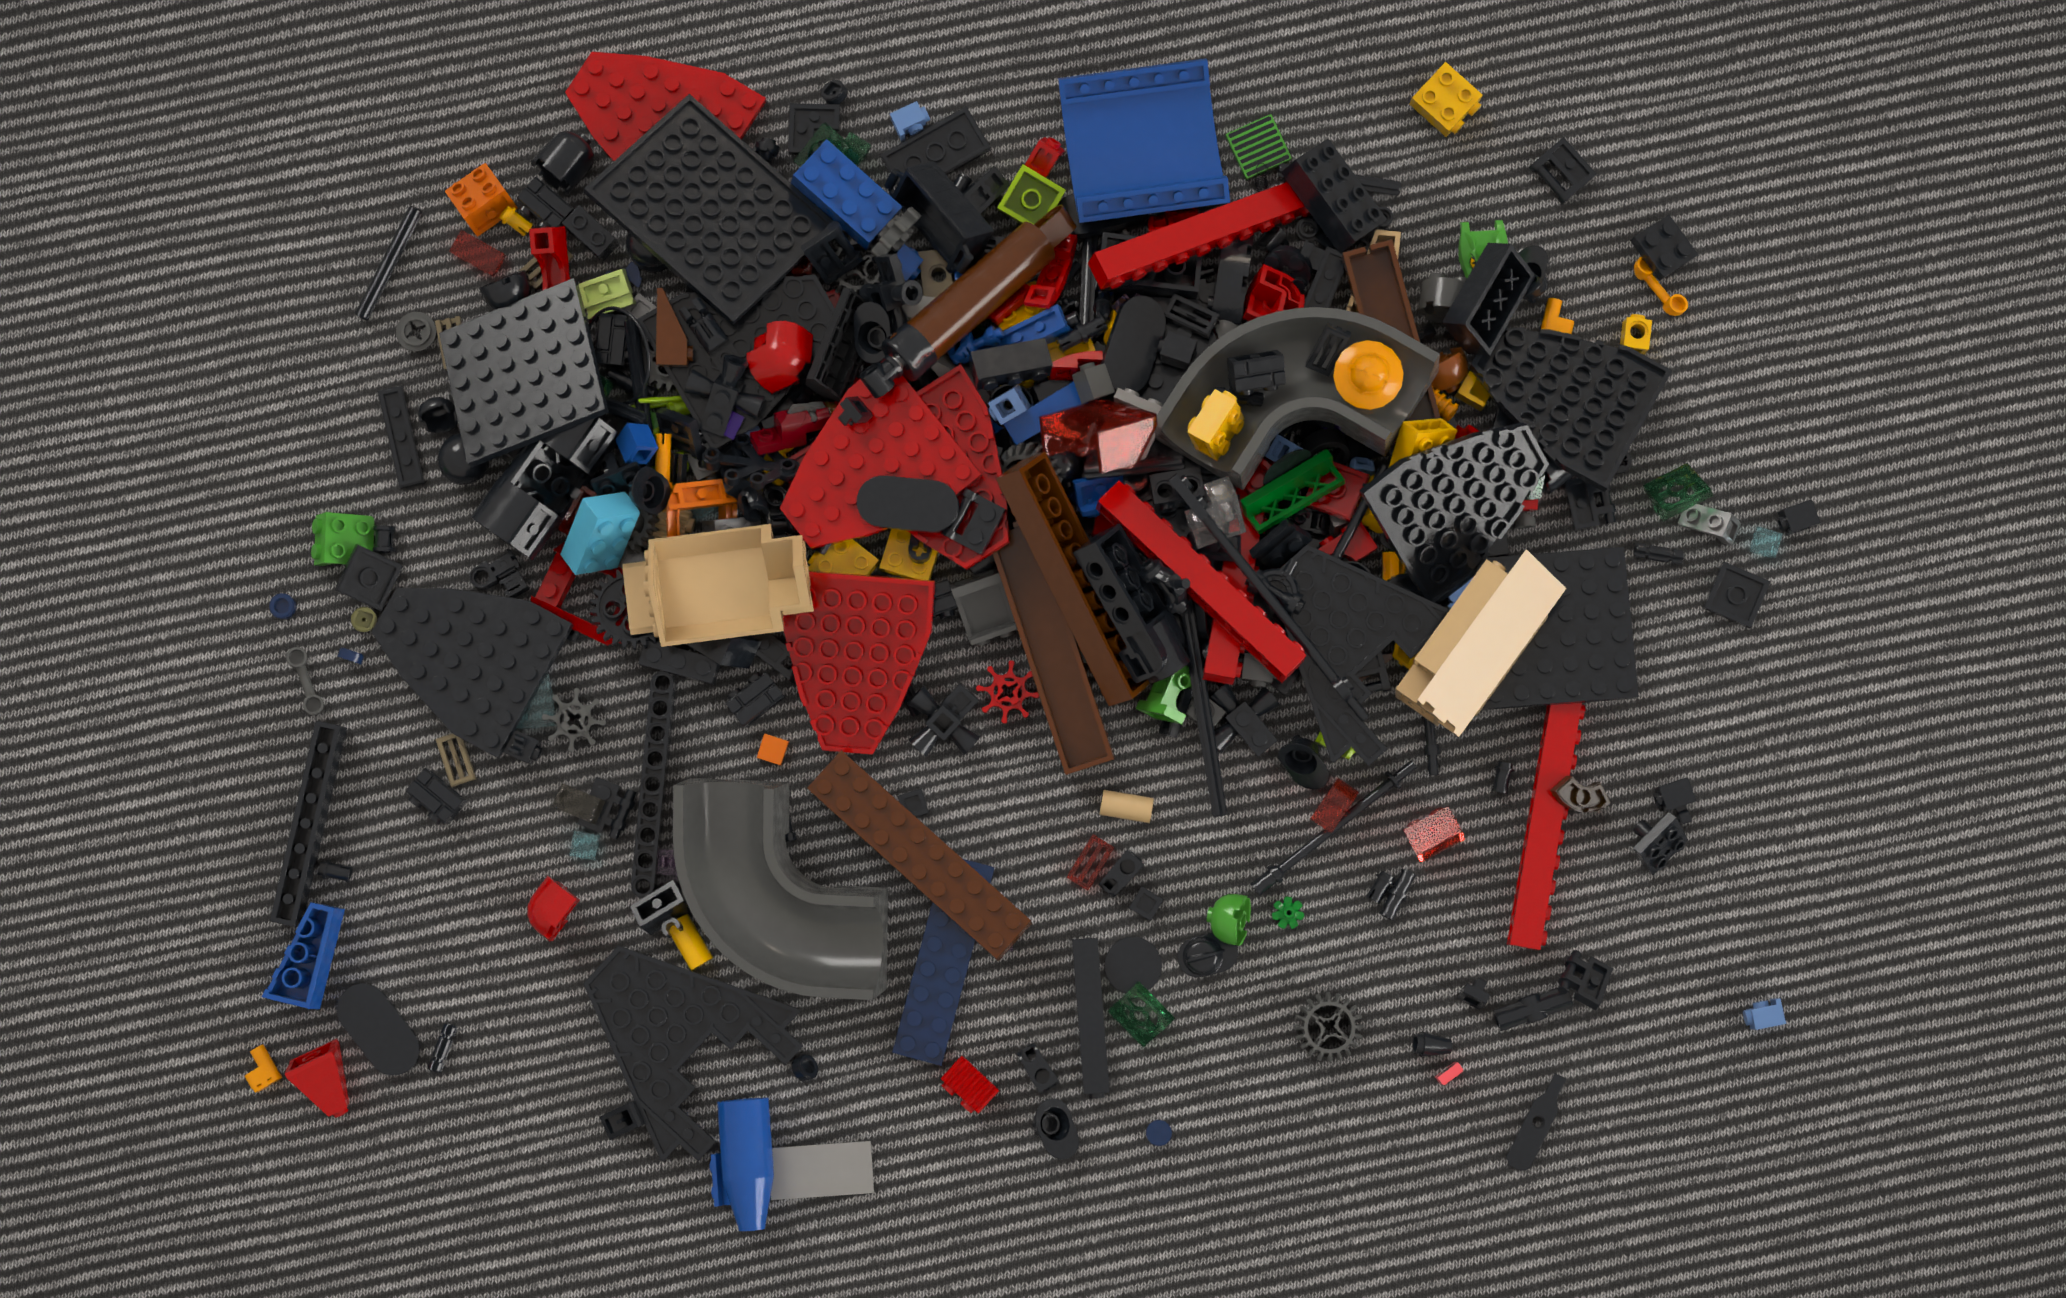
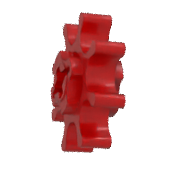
[976,660,1040,724]

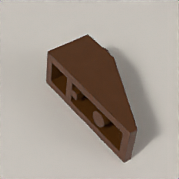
[656,288,694,367]

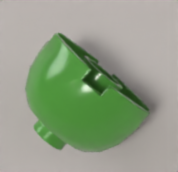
[1207,894,1251,946]

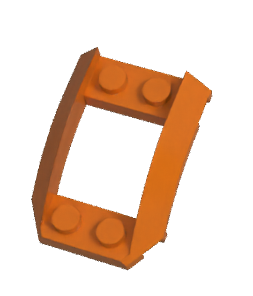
[666,479,738,537]

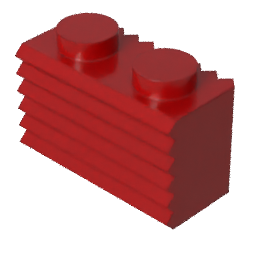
[941,1056,999,1114]

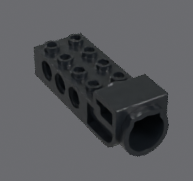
[1073,523,1191,684]

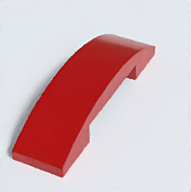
[1024,234,1078,309]

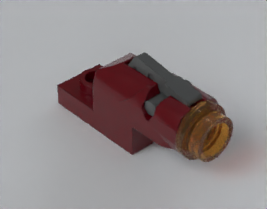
[750,400,837,455]

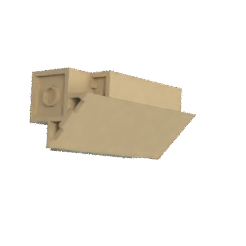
[623,524,814,647]
[1395,549,1566,737]

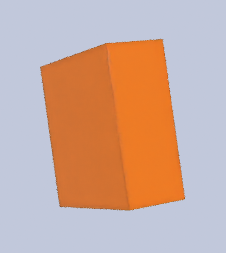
[756,733,789,766]

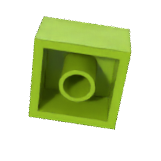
[996,164,1066,225]

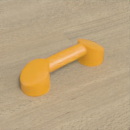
[1634,257,1688,316]

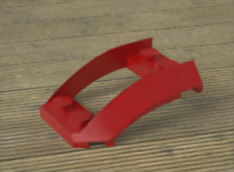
[531,542,630,646]

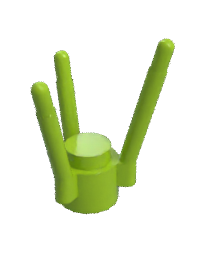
[631,395,691,434]

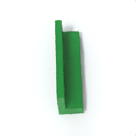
[1240,449,1345,534]

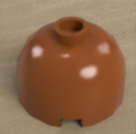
[1431,347,1469,393]

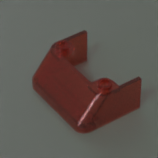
[1039,400,1158,474]

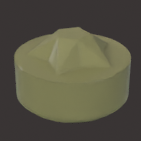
[351,607,377,632]

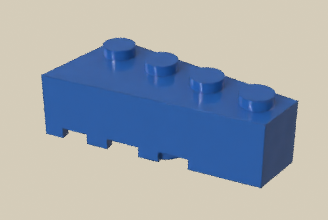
[262,902,345,1009]

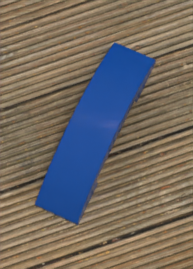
[1003,380,1088,445]

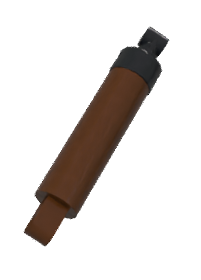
[859,205,1077,398]

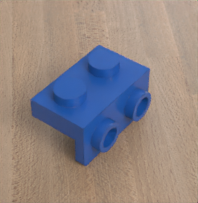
[1073,476,1125,518]

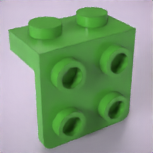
[311,512,374,566]

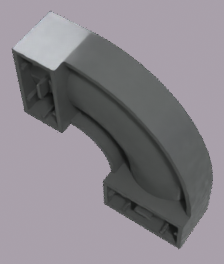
[1152,307,1440,490]
[673,778,888,1000]

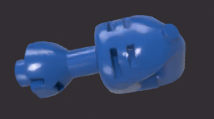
[948,326,1004,365]

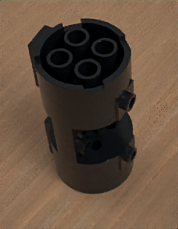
[471,417,618,561]

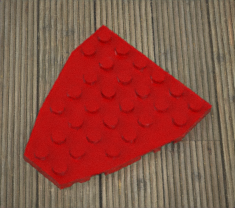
[565,52,767,162]
[780,361,982,549]
[907,364,1010,570]
[783,571,935,755]

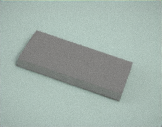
[771,1141,874,1200]

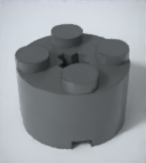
[1418,273,1467,323]

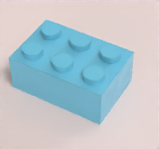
[560,492,640,575]

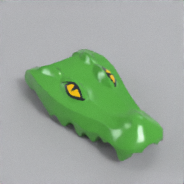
[1458,220,1508,278]

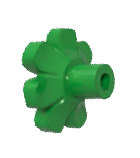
[1271,897,1304,929]

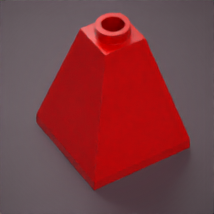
[285,1038,349,1118]

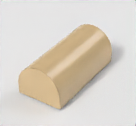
[1099,790,1154,823]

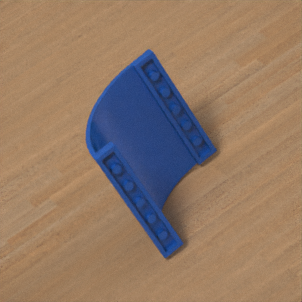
[1058,58,1230,223]

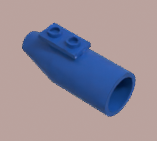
[710,1097,774,1231]

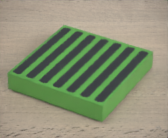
[1225,114,1292,181]

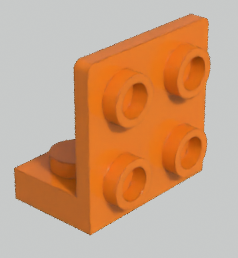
[445,163,518,237]

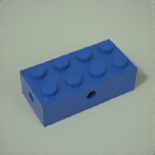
[791,139,902,250]

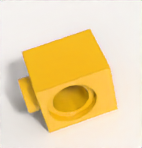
[1620,314,1652,354]

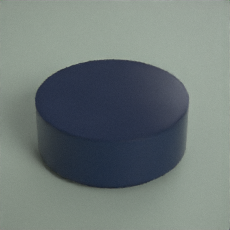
[269,593,296,619]
[337,647,364,665]
[1146,1120,1172,1146]

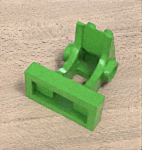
[1136,665,1192,724]

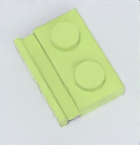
[579,269,636,319]

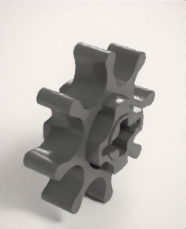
[870,207,922,257]
[541,688,606,752]

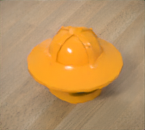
[1333,340,1404,410]

